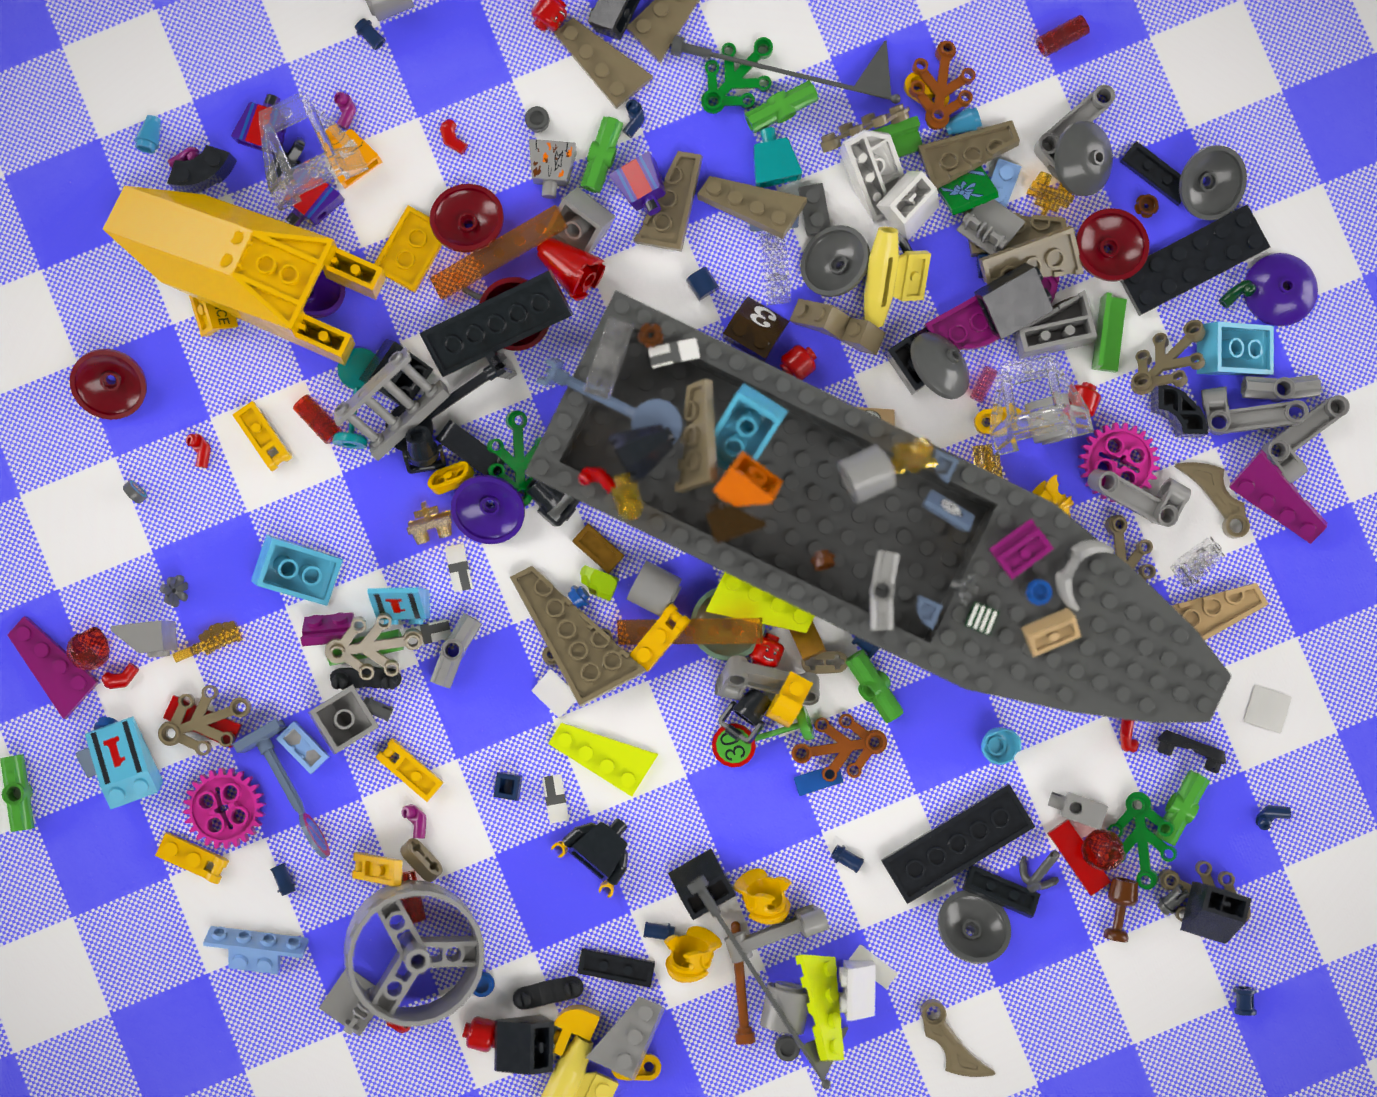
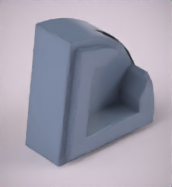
[932,449,959,484]
[916,595,943,629]

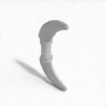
[1055,540,1114,611]

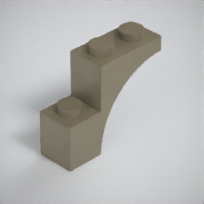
[789,299,886,355]

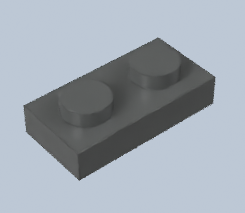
[798,183,831,237]

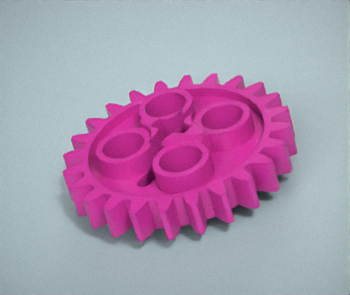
[1078,422,1160,502]
[183,767,266,849]

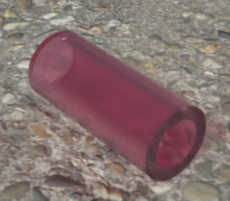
[970,366,998,403]

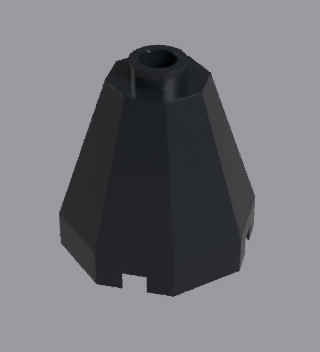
[609,424,676,485]

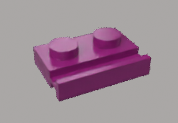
[988,518,1054,580]
[300,612,355,647]

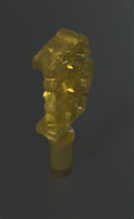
[173,621,243,663]

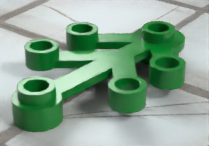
[701,37,773,114]
[487,410,542,506]
[1107,792,1177,890]

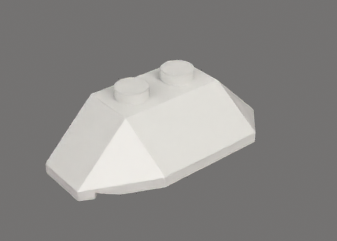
[840,130,905,222]

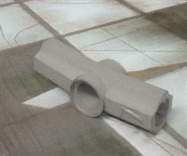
[1240,374,1322,402]
[868,550,900,630]
[430,613,482,689]

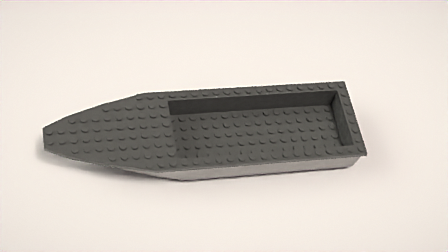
[524,290,1232,723]

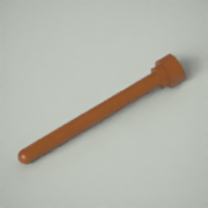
[731,921,756,1045]

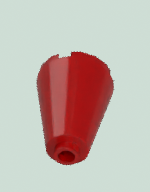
[537,237,606,301]

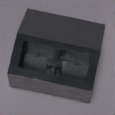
[885,327,929,395]
[359,339,434,410]
[668,848,737,921]
[1180,881,1252,944]
[494,1014,554,1075]

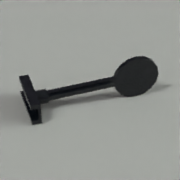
[385,351,518,451]

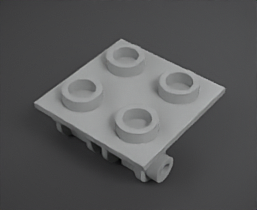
[956,199,1025,255]
[319,969,376,1037]

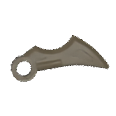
[1174,462,1250,539]
[920,999,995,1077]

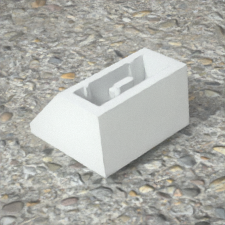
[876,171,940,241]
[838,960,876,1021]

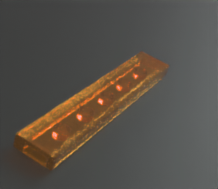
[430,205,569,300]
[617,617,763,645]

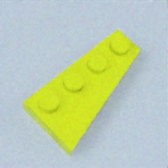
[705,572,815,633]
[548,723,658,797]
[795,954,844,1061]

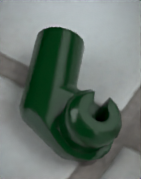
[1219,280,1256,309]

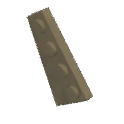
[918,120,1020,189]

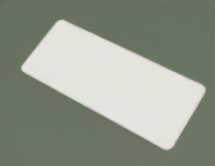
[849,945,898,989]

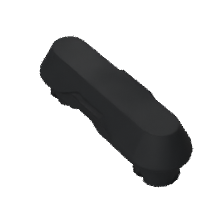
[330,666,402,690]
[1157,730,1226,774]
[513,976,584,1010]

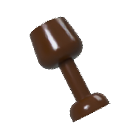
[1103,877,1138,943]

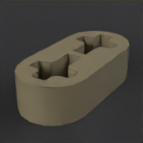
[801,651,848,674]
[400,838,443,882]

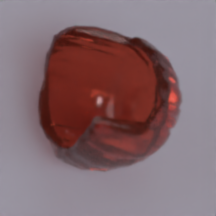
[66,627,110,671]
[1081,829,1125,871]

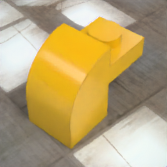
[764,671,813,728]
[553,1004,601,1056]

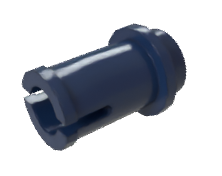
[354,18,386,50]
[830,845,864,873]
[270,863,296,896]
[643,921,675,940]

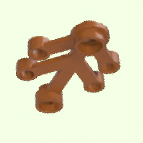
[909,41,976,130]
[791,714,887,782]

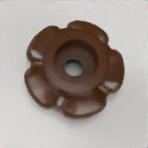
[1134,194,1159,218]
[638,323,664,348]
[810,549,836,571]

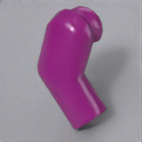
[334,92,356,130]
[167,146,199,168]
[401,804,427,839]

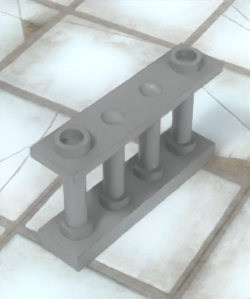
[333,347,450,461]

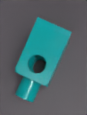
[753,127,802,188]

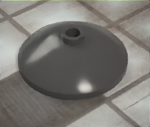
[1054,121,1113,196]
[1179,145,1247,220]
[800,225,870,297]
[910,332,970,400]
[937,890,1011,964]

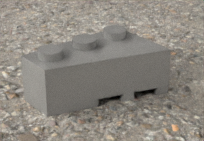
[1014,290,1097,360]
[586,996,666,1080]

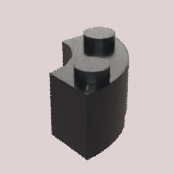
[167,145,237,193]
[1151,385,1208,438]

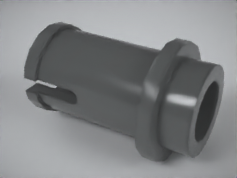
[363,696,394,722]
[1157,884,1189,915]

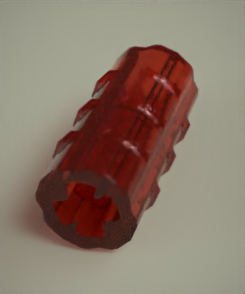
[1036,14,1090,57]
[292,394,342,445]
[400,870,427,924]

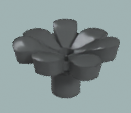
[951,573,979,607]
[160,575,188,607]

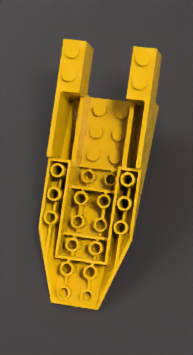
[103,185,386,366]

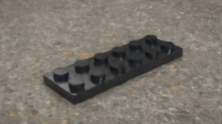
[1120,204,1271,316]
[419,269,573,378]
[881,783,1035,904]

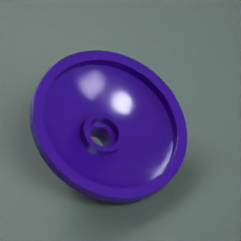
[1243,253,1318,326]
[303,270,345,318]
[451,475,525,544]

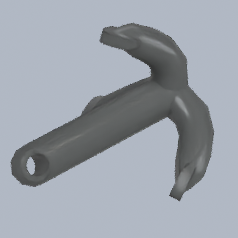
[1019,850,1060,893]

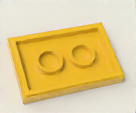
[374,205,443,293]

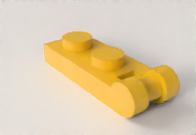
[232,401,293,472]
[629,603,691,672]
[375,738,445,802]
[155,832,229,884]
[352,852,403,886]

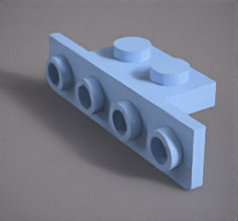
[203,926,309,974]

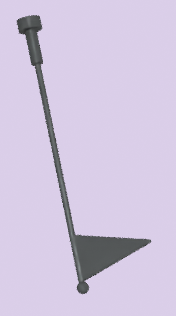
[671,35,901,104]
[687,875,848,1090]

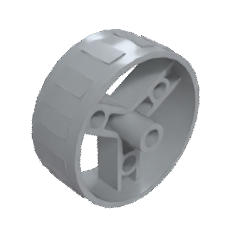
[343,880,485,1026]

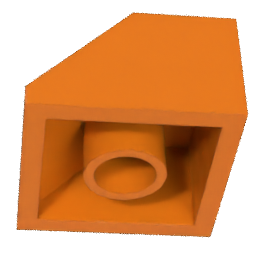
[713,450,783,507]

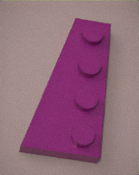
[1229,449,1328,544]
[7,616,100,719]

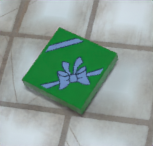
[937,166,999,216]

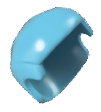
[981,727,1022,765]

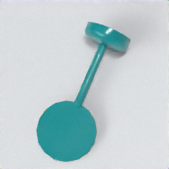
[332,348,375,449]

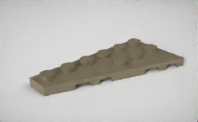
[510,566,646,707]

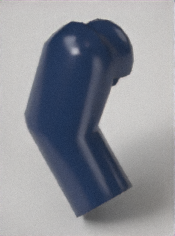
[622,99,645,138]
[1256,805,1291,830]

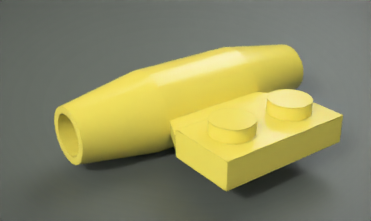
[864,226,931,327]
[540,1035,619,1097]

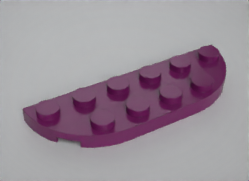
[924,276,1060,350]

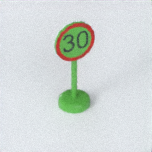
[712,706,815,767]

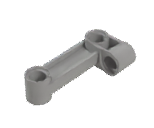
[1034,84,1116,181]
[1201,386,1309,435]
[1261,395,1350,483]
[1088,469,1191,527]
[714,656,820,706]
[724,904,829,963]

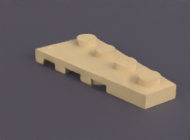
[1171,583,1269,640]

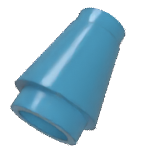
[945,107,982,135]
[134,115,161,154]

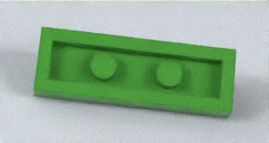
[848,116,923,158]
[1091,292,1127,373]

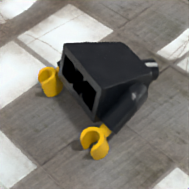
[551,818,628,898]

